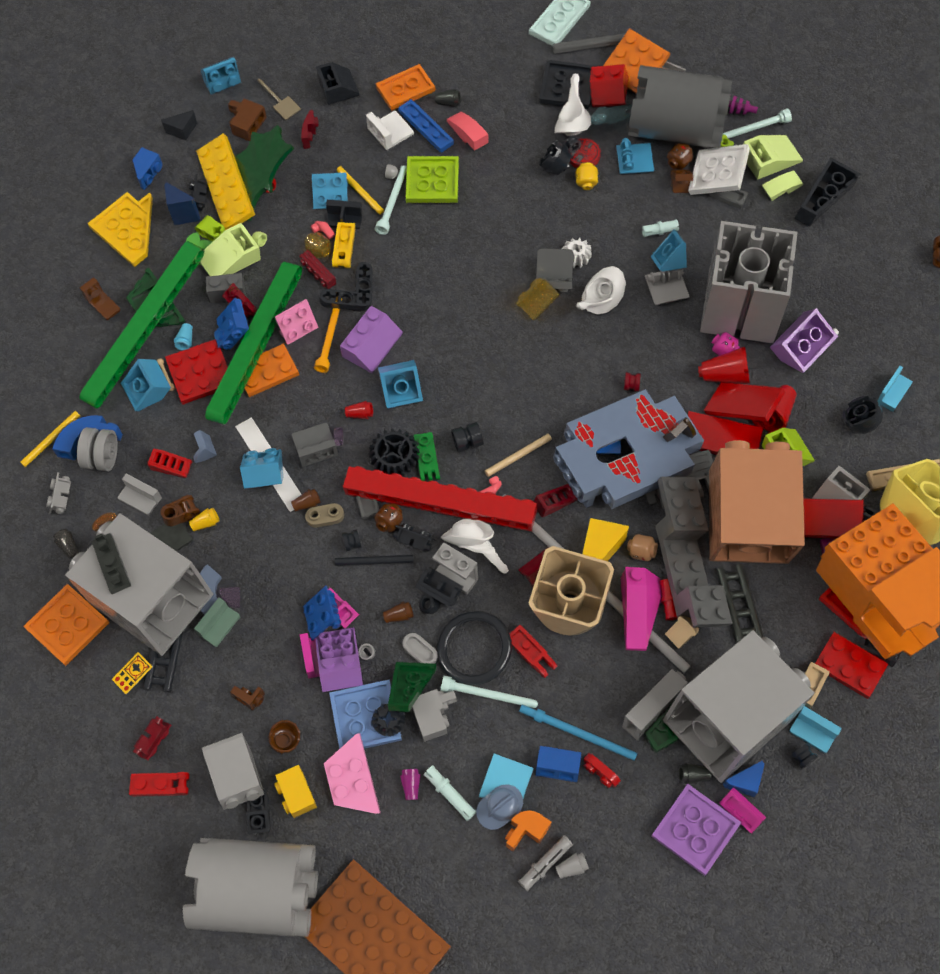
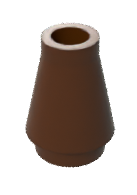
[291,489,321,512]
[383,601,414,623]

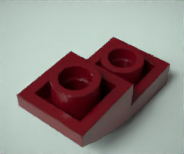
[301,110,319,149]

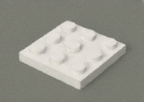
[688,144,750,195]

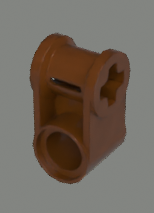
[160,495,200,527]

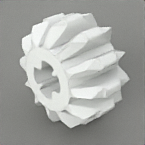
[562,237,592,268]

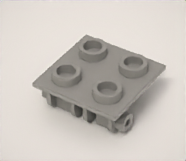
[645,268,690,305]

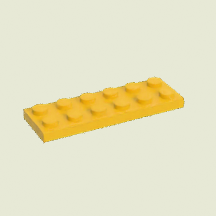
[196,133,255,230]

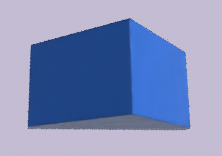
[723,761,765,797]

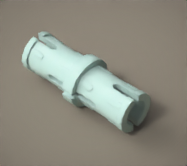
[642,219,679,237]

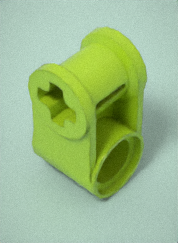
[195,215,225,241]

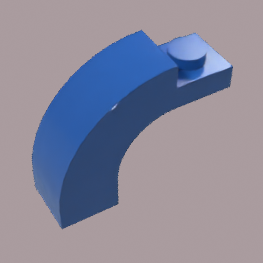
[52,415,123,460]

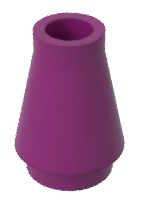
[400,769,421,800]

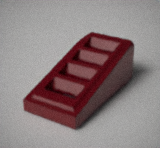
[533,484,578,517]

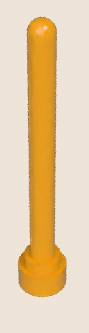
[314,297,342,373]

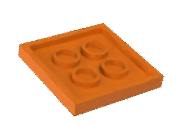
[603,28,670,94]
[23,584,110,666]

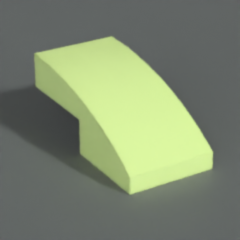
[762,171,803,201]

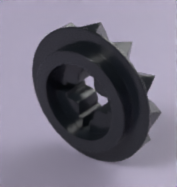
[372,704,405,736]

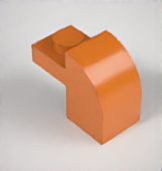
[505,811,552,851]

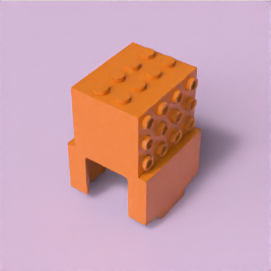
[816,503,940,659]

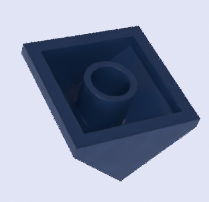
[164,182,201,225]

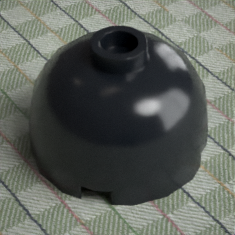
[842,396,883,434]

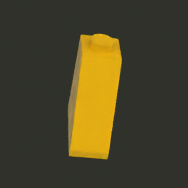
[582,518,629,561]

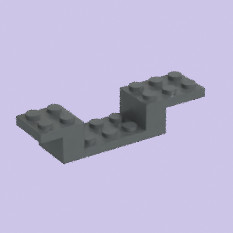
[655,477,732,627]

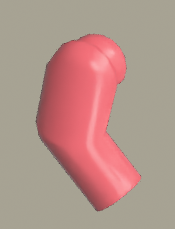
[311,221,335,240]
[479,476,502,494]

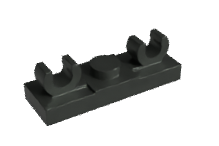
[91,533,132,594]

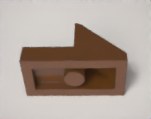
[671,169,693,193]

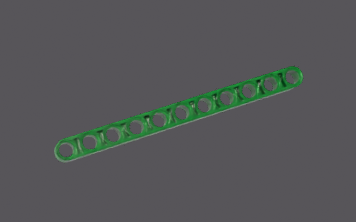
[79,241,205,409]
[205,262,302,425]

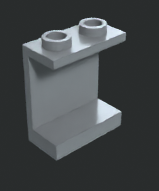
[432,543,478,595]

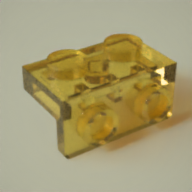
[515,278,560,320]

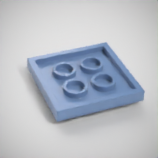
[329,680,402,749]

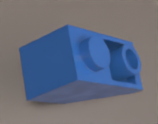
[133,147,163,190]

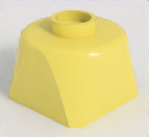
[880,459,940,545]

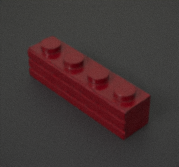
[300,250,337,289]

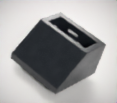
[316,62,360,105]

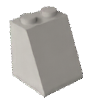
[202,733,264,810]

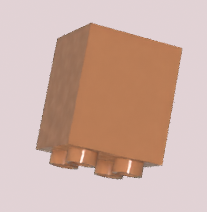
[709,440,805,564]

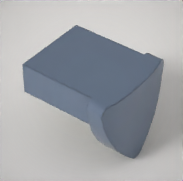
[193,430,217,463]

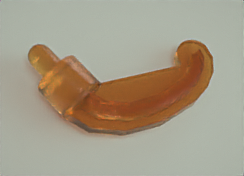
[92,512,117,531]

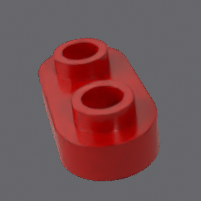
[583,753,621,788]

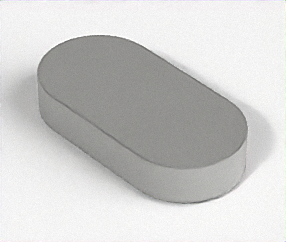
[403,633,438,664]

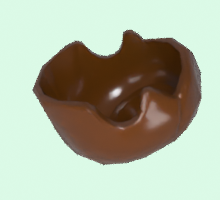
[268,720,301,754]

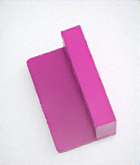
[300,633,320,679]

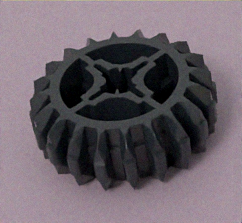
[368,428,420,477]

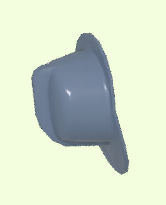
[476,784,523,830]

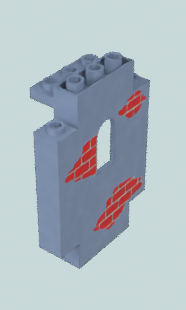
[553,389,704,509]

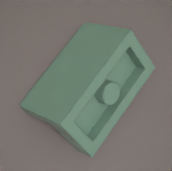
[194,598,240,647]

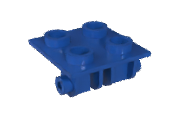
[303,586,341,641]

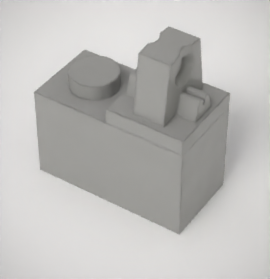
[412,689,457,742]

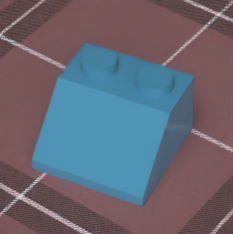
[121,359,171,411]
[378,360,423,408]

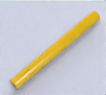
[337,166,384,215]
[20,411,80,467]

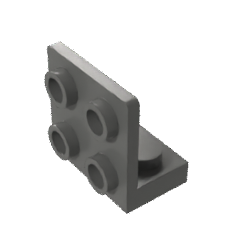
[292,423,338,467]

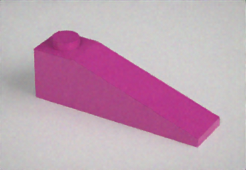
[621,567,662,651]

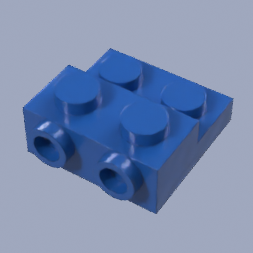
[214,298,249,349]

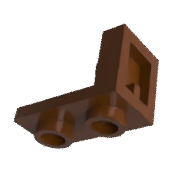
[80,277,121,320]

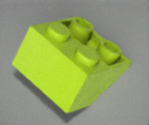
[762,428,815,466]

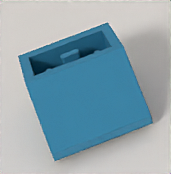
[200,57,241,94]
[240,448,283,489]

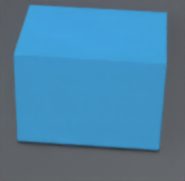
[651,229,687,272]

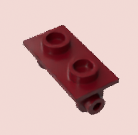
[222,283,257,320]
[132,716,172,761]

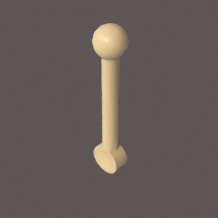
[157,358,175,391]

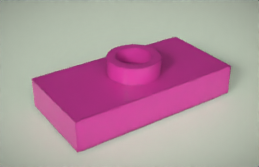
[719,787,766,834]

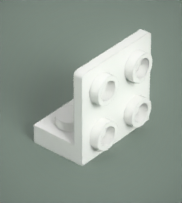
[366,111,414,150]

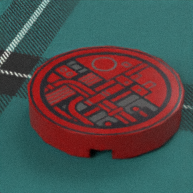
[570,138,601,168]

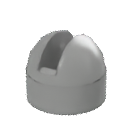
[385,164,398,179]
[358,644,375,660]

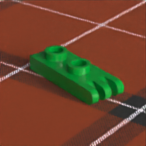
[414,432,440,481]

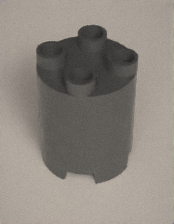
[628,65,732,148]

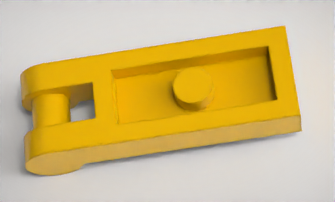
[332,222,356,268]

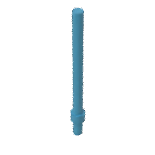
[519,704,637,761]

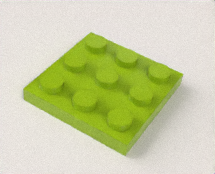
[406,156,459,203]

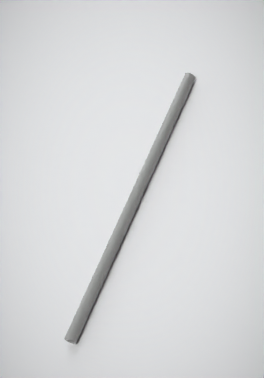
[503,494,691,673]

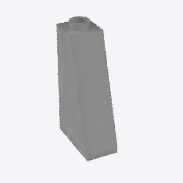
[622,669,688,741]

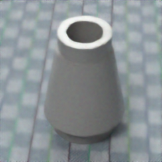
[555,853,589,879]

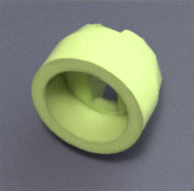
[252,231,267,247]

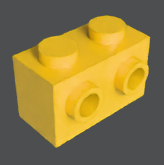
[274,765,317,818]

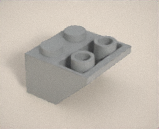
[812,466,871,500]

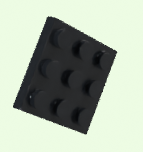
[539,60,596,109]

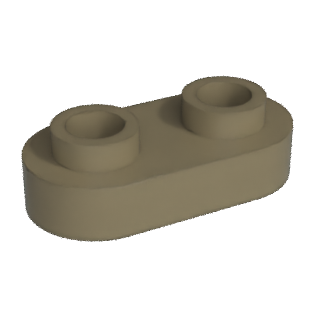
[305,503,344,528]

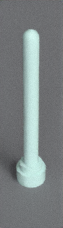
[723,108,792,139]
[375,165,407,235]
[440,676,538,708]

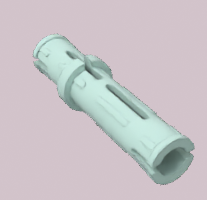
[424,766,477,821]

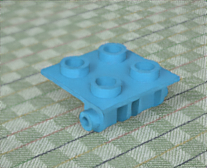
[616,138,654,174]
[312,173,348,209]

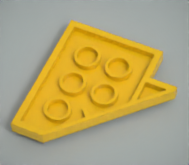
[88,192,153,267]

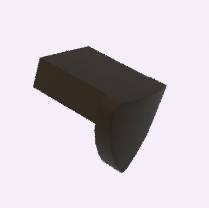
[662,417,696,442]

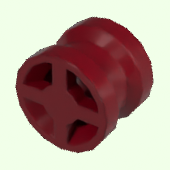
[624,372,641,392]

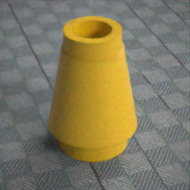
[189,508,220,531]

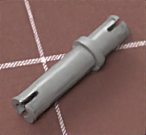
[518,835,573,891]

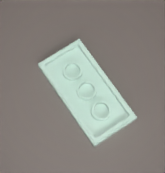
[529,0,591,46]

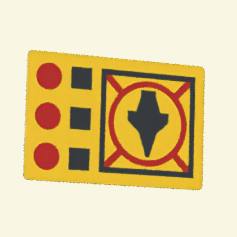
[112,652,152,694]

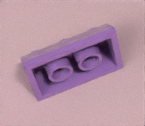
[340,306,402,373]
[770,309,838,373]

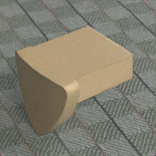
[665,616,699,649]

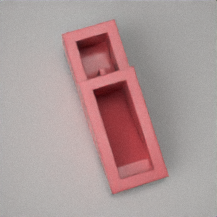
[447,112,488,151]

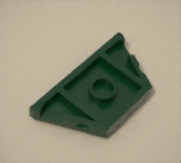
[126,267,186,327]

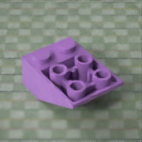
[315,628,363,692]

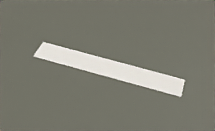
[235,417,301,512]

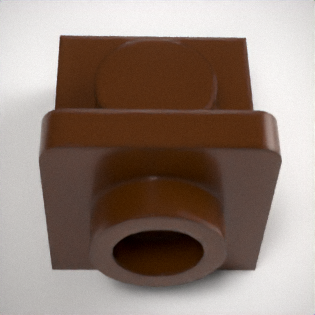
[230,686,265,711]

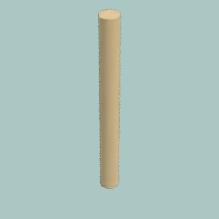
[485,434,552,477]

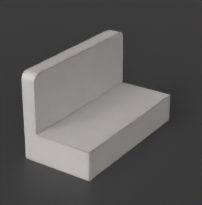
[118,473,162,516]

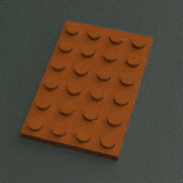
[305,859,451,974]

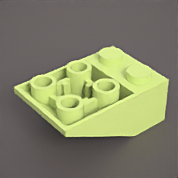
[743,135,803,180]
[200,223,261,276]

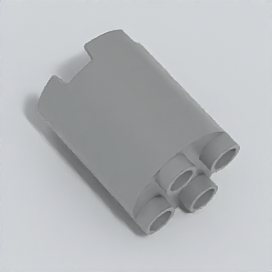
[183,838,318,937]

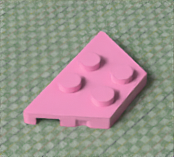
[324,733,380,814]

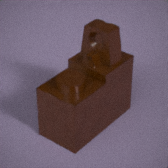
[228,98,267,141]

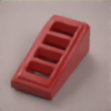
[148,448,192,478]

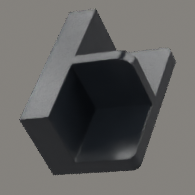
[326,199,363,229]

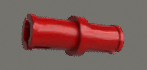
[659,579,678,621]

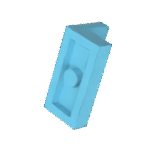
[878,366,913,412]
[789,706,842,753]

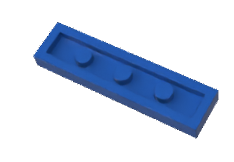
[398,99,454,153]

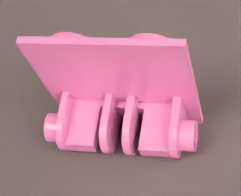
[275,299,318,345]

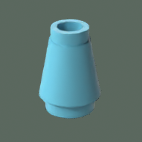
[174,323,193,351]

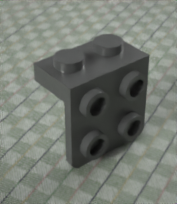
[536,248,573,292]

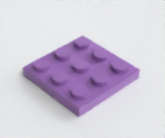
[651,784,741,876]

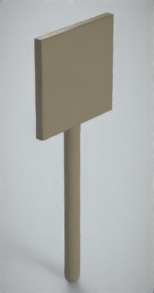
[258,79,301,120]

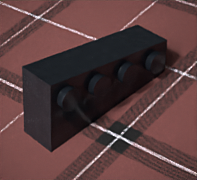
[795,157,861,227]

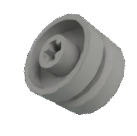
[77,427,118,472]

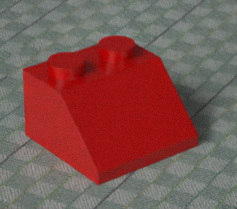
[590,64,628,107]

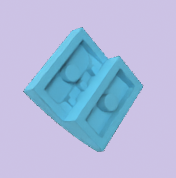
[479,754,533,798]

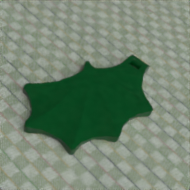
[235,125,294,221]

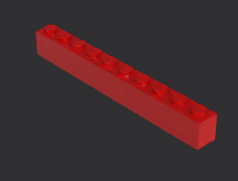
[343,466,537,532]

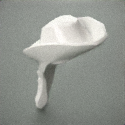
[554,74,591,136]
[576,266,626,314]
[441,519,509,574]

